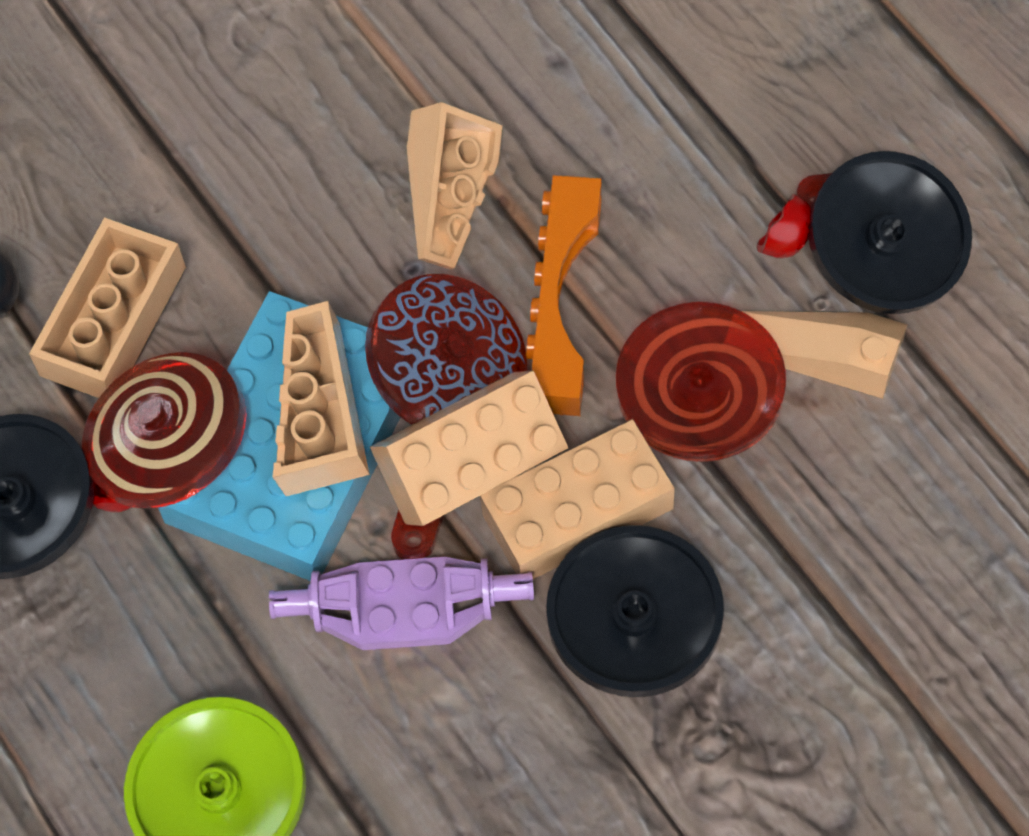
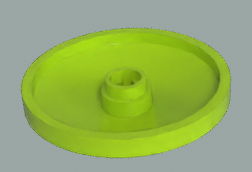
[124,697,306,836]

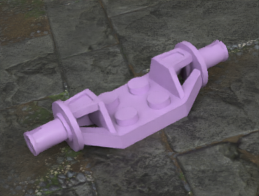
[269,557,534,650]

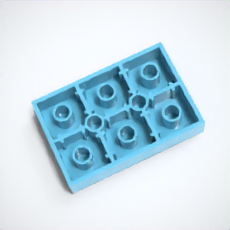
[156,291,424,581]

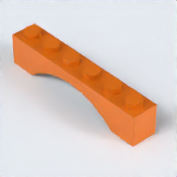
[526,175,602,416]

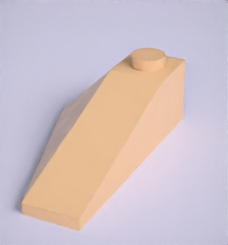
[407,102,503,269]
[724,311,908,399]

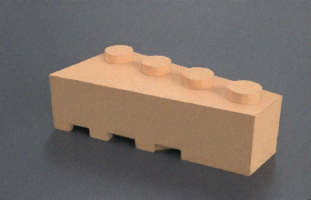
[273,301,370,496]

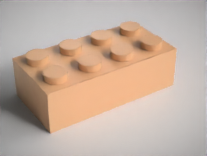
[29,217,186,404]
[370,371,568,526]
[480,419,675,579]

